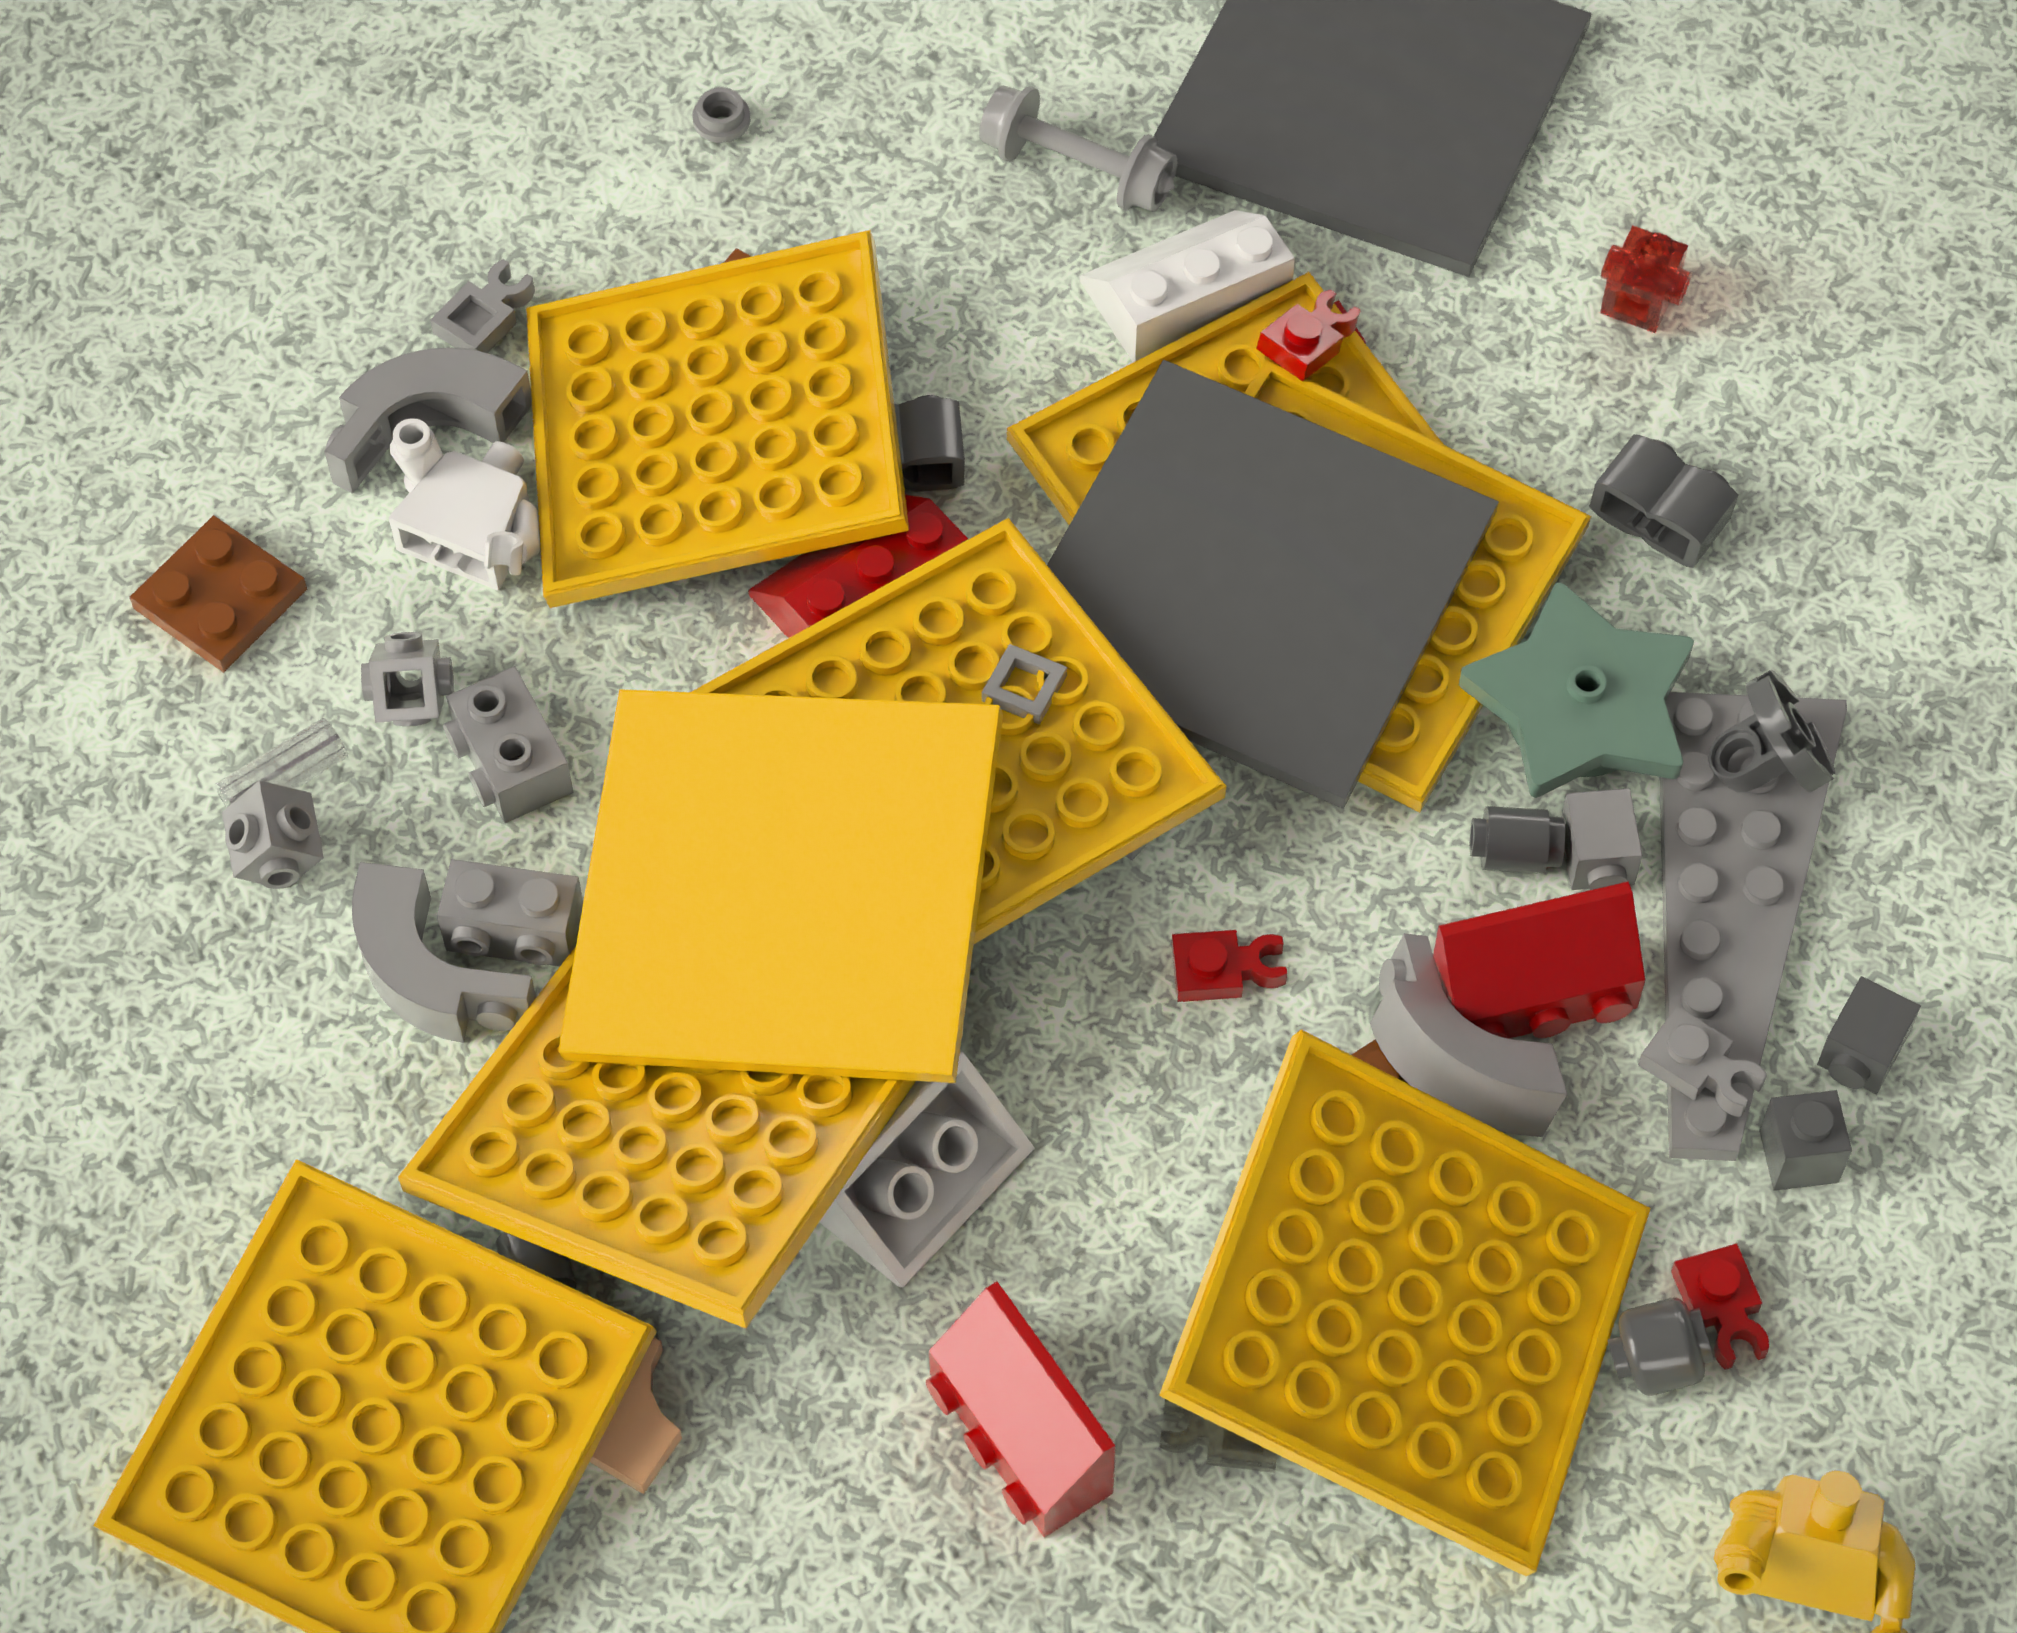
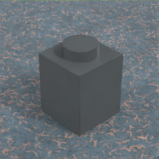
[1817,976,1921,1095]
[1759,1090,1852,1191]

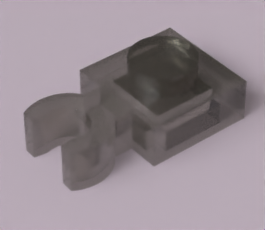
[1160,1399,1277,1473]

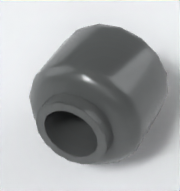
[1608,1298,1714,1396]

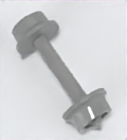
[979,86,1177,211]

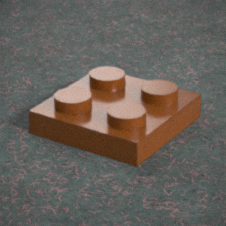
[129,515,307,673]

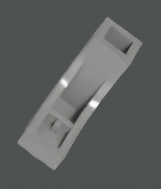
[324,348,532,494]
[352,862,536,1043]
[1370,933,1567,1137]

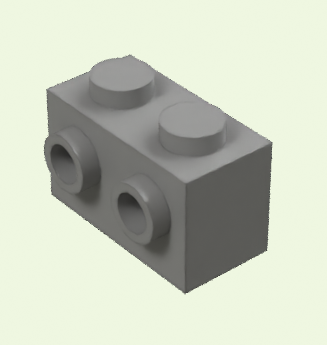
[443,666,574,824]
[437,859,583,967]

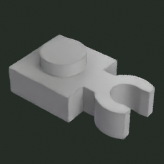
[430,259,535,353]
[1638,1006,1767,1117]

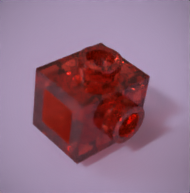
[1600,225,1692,333]

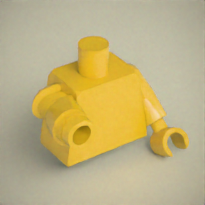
[1714,1470,1915,1633]

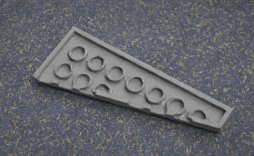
[1659,692,1847,1161]

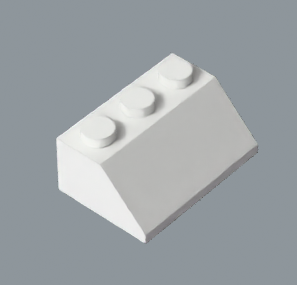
[1080,210,1295,362]
[820,1051,1035,1288]

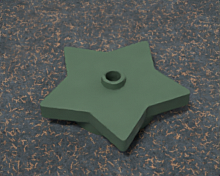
[1459,582,1694,798]

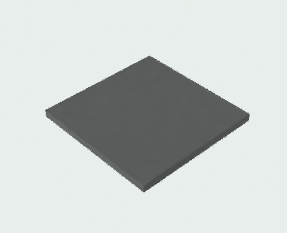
[1154,0,1592,277]
[1047,359,1499,809]

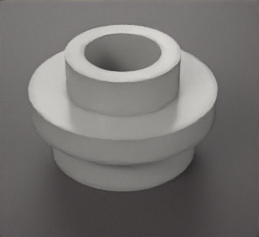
[692,87,750,143]

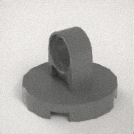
[1708,670,1835,792]

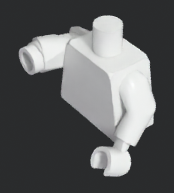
[389,418,540,591]

